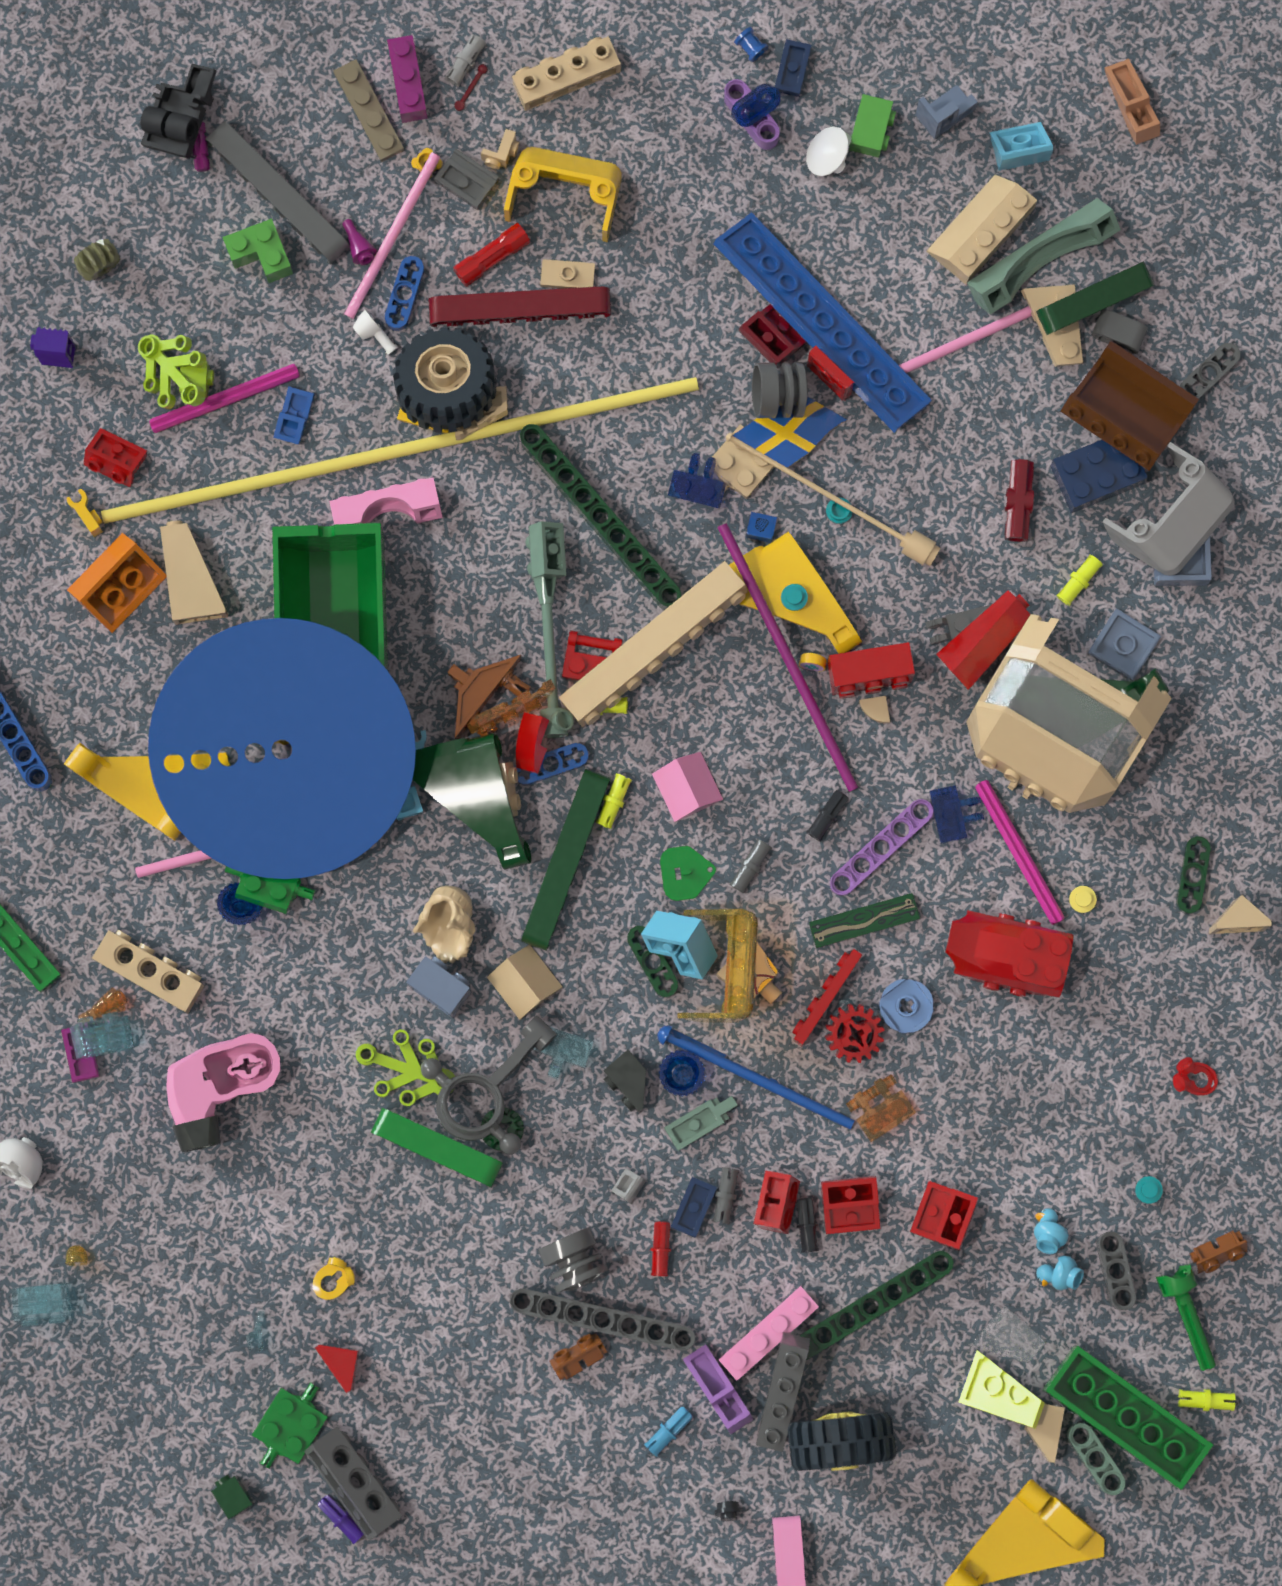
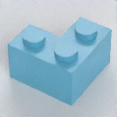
[641,911,718,980]

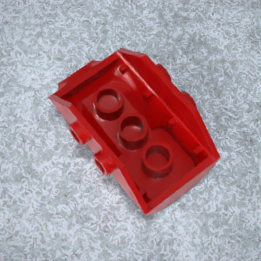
[945,910,1074,998]

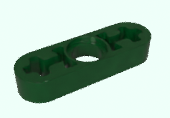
[1176,836,1211,914]
[627,926,678,998]

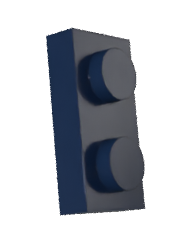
[774,39,811,97]
[671,1177,717,1238]

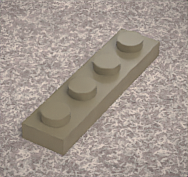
[333,59,404,162]

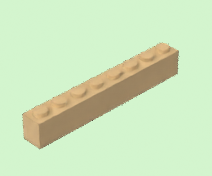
[559,561,748,728]

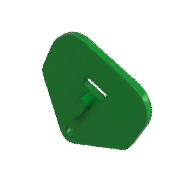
[660,846,716,901]

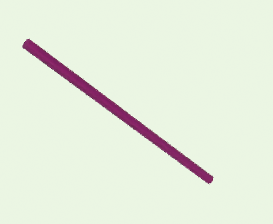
[717,523,858,792]

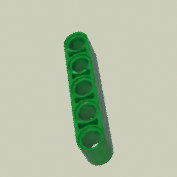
[371,1108,503,1188]

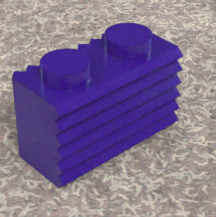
[30,327,76,368]

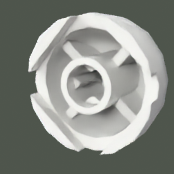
[0,1137,43,1189]

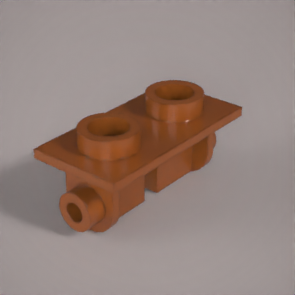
[1189,1230,1248,1274]
[549,1333,607,1381]

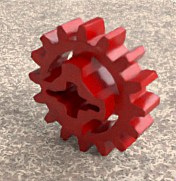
[825,1003,885,1063]

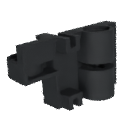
[140,64,217,159]

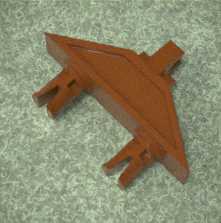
[447,655,532,740]

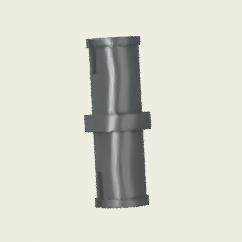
[729,839,772,894]
[713,1167,739,1224]

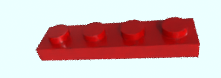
[792,949,862,1047]

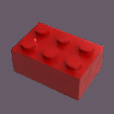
[827,642,915,699]

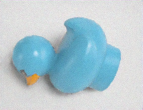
[1034,1208,1069,1254]
[1036,1256,1084,1291]

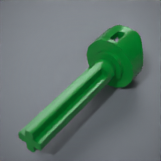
[1156,1264,1216,1371]

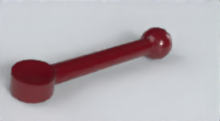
[454,64,488,111]

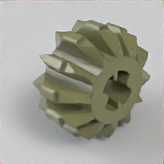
[73,239,120,281]

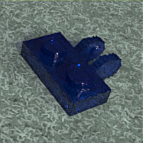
[668,453,726,509]
[929,785,984,844]

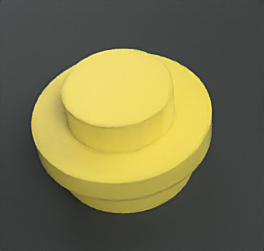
[1069,886,1097,913]

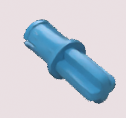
[644,1407,693,1457]

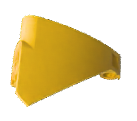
[729,532,862,654]
[944,1479,1104,1586]

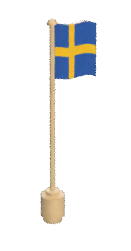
[726,397,941,566]

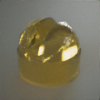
[65,1245,88,1266]

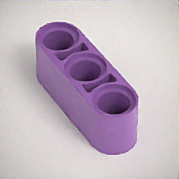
[724,79,780,150]

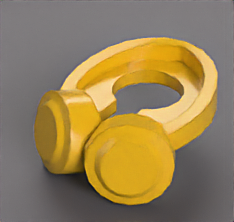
[313,1257,355,1300]

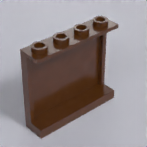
[1060,341,1199,471]

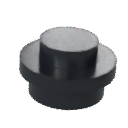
[715,1501,742,1522]

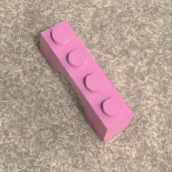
[329,477,443,525]
[718,1286,819,1381]

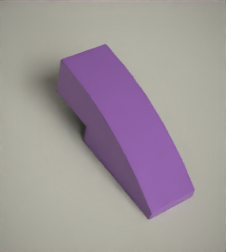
[683,1344,754,1434]

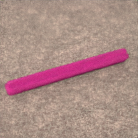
[149,364,300,433]
[975,780,1064,925]

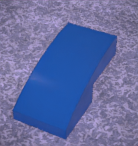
[273,386,315,445]

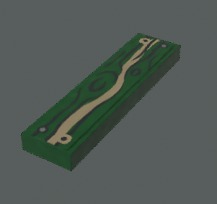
[809,893,920,949]

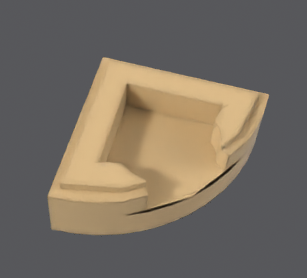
[859,696,890,723]

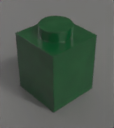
[211,1474,255,1520]

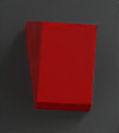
[315,1345,359,1393]

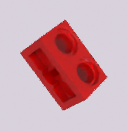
[753,1170,800,1234]

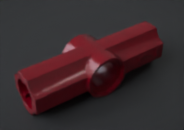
[1004,459,1034,542]

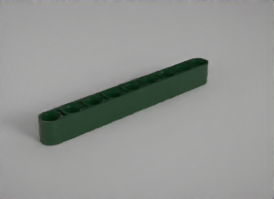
[520,424,681,610]

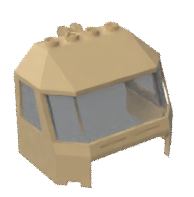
[966,614,1172,813]

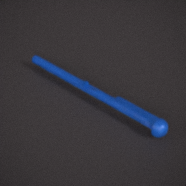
[657,1025,855,1130]

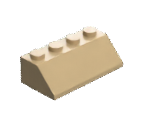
[926,175,1037,285]

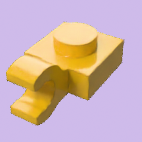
[66,489,103,537]

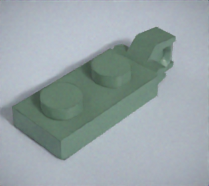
[664,1096,738,1151]

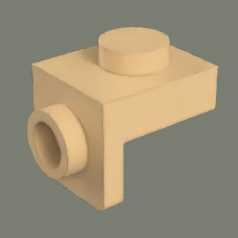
[481,129,519,169]

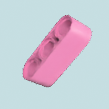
[772,1516,806,1586]

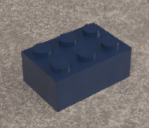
[1050,440,1148,514]

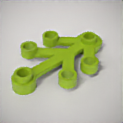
[138,335,206,410]
[356,1029,455,1107]

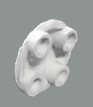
[806,126,851,176]

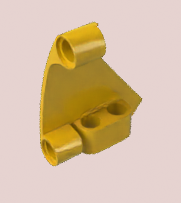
[64,743,230,841]

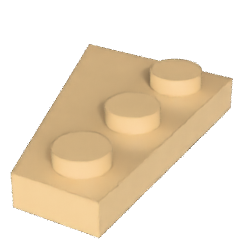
[1021,285,1083,367]

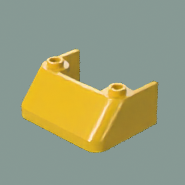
[504,147,622,242]

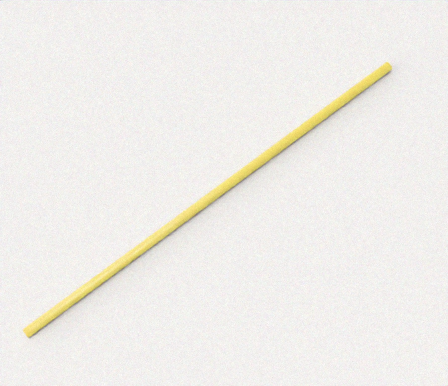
[101,377,699,524]

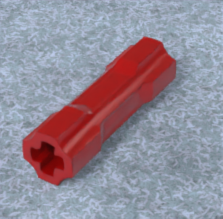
[453,223,530,287]

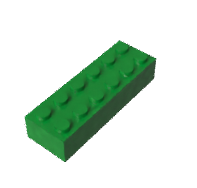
[1042,1345,1213,1490]

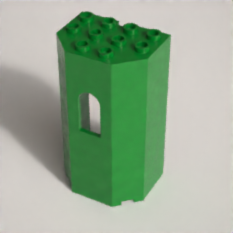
[272,523,388,670]

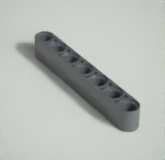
[205,121,350,265]
[510,1289,695,1351]

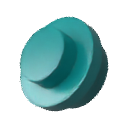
[826,497,852,524]
[781,584,808,611]
[1135,1176,1163,1204]

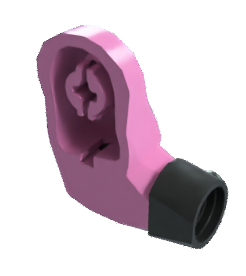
[166,1033,280,1153]

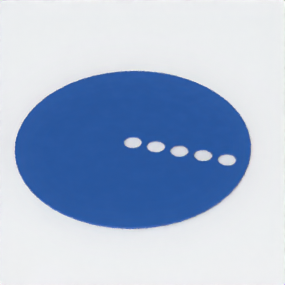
[148,618,416,879]

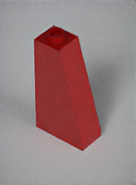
[936,590,1031,689]

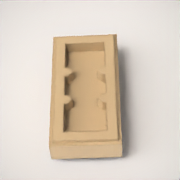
[540,259,595,288]

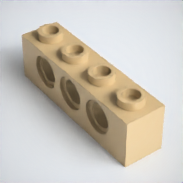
[92,930,204,1014]

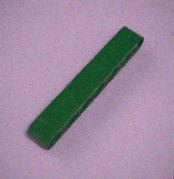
[521,769,611,951]
[799,1251,953,1360]

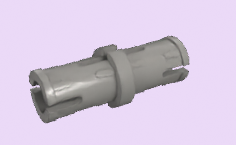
[444,34,486,87]

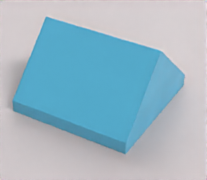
[990,122,1053,171]

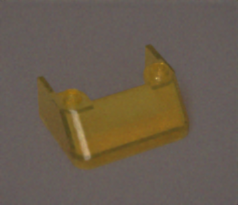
[677,909,758,1023]

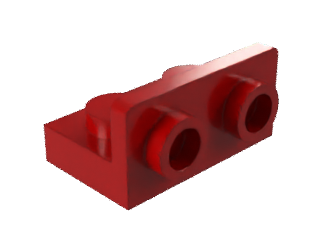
[83,428,147,487]

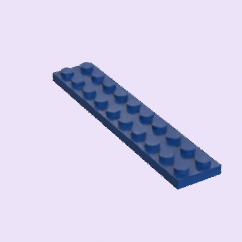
[714,212,932,433]

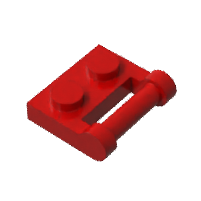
[562,630,623,681]

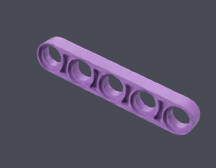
[830,799,933,896]

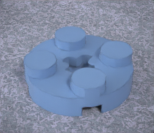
[879,979,933,1034]

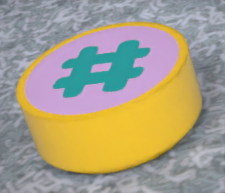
[799,653,827,672]

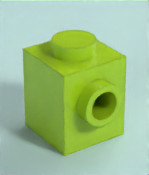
[179,357,214,398]

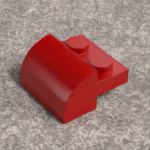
[821,1176,881,1234]
[910,1181,979,1251]

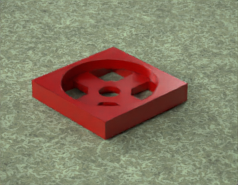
[807,346,854,401]

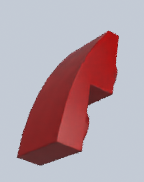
[516,712,549,774]

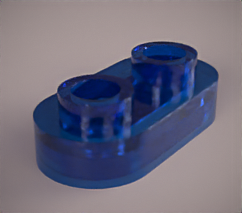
[731,84,781,127]

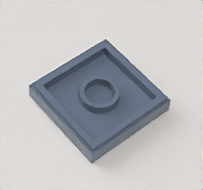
[1088,608,1161,681]

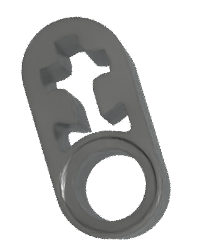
[1092,310,1148,354]

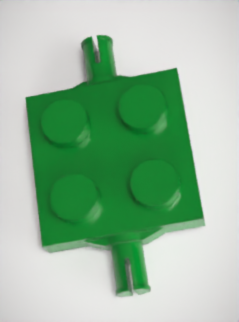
[225,866,315,914]
[252,1382,328,1469]

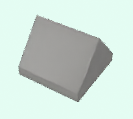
[612,1168,646,1204]

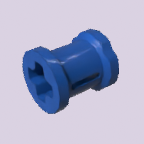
[734,27,768,62]

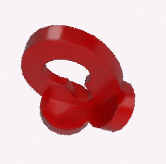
[1173,1057,1218,1096]

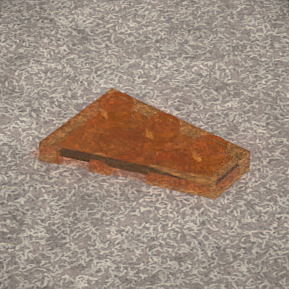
[467,679,556,734]

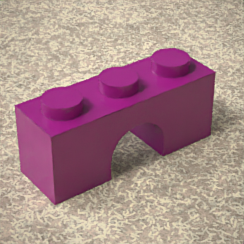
[387,35,428,123]

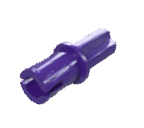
[318,1494,364,1545]

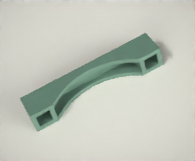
[967,198,1121,315]

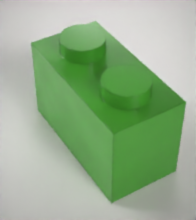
[849,94,896,158]

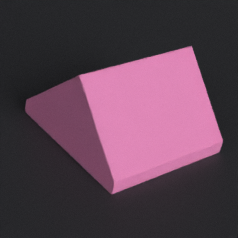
[652,752,723,822]

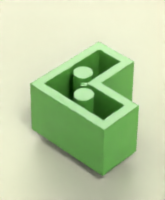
[222,218,293,283]

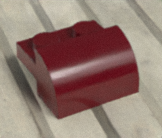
[739,304,807,369]

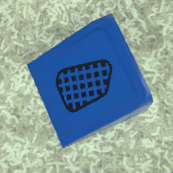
[746,512,777,543]

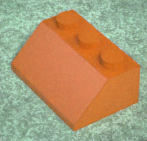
[67,533,167,633]

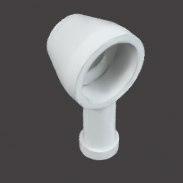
[353,310,398,356]

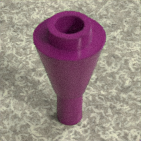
[342,219,377,265]

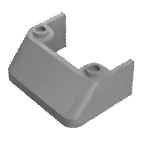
[1103,442,1235,576]

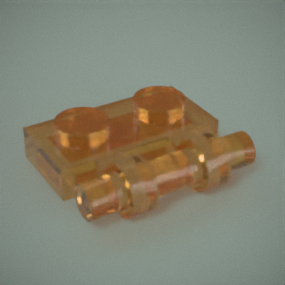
[846,1074,916,1143]

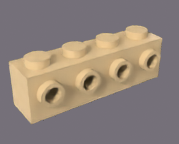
[512,36,621,111]

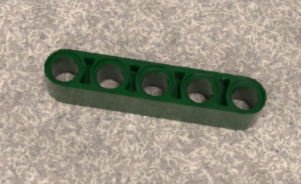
[1036,261,1155,335]

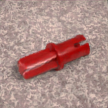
[650,1221,672,1277]

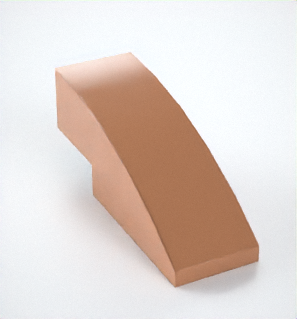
[1105,59,1160,145]

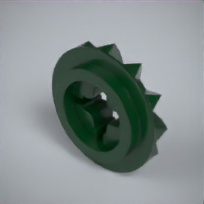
[481,1107,524,1151]

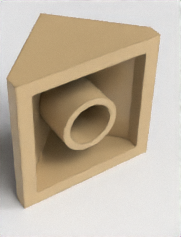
[1209,895,1272,934]
[487,945,562,1020]

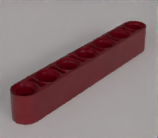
[428,286,611,327]

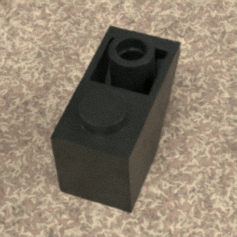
[603,1050,646,1113]

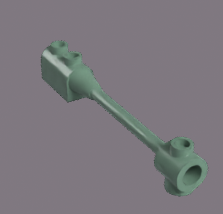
[525,521,574,739]

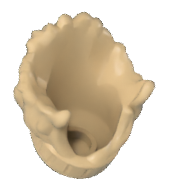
[413,886,475,963]

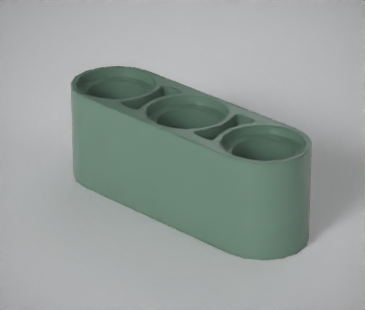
[1067,1423,1125,1495]

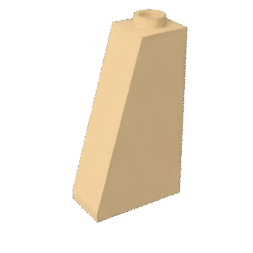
[160,521,228,625]

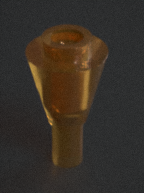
[78,987,127,1025]

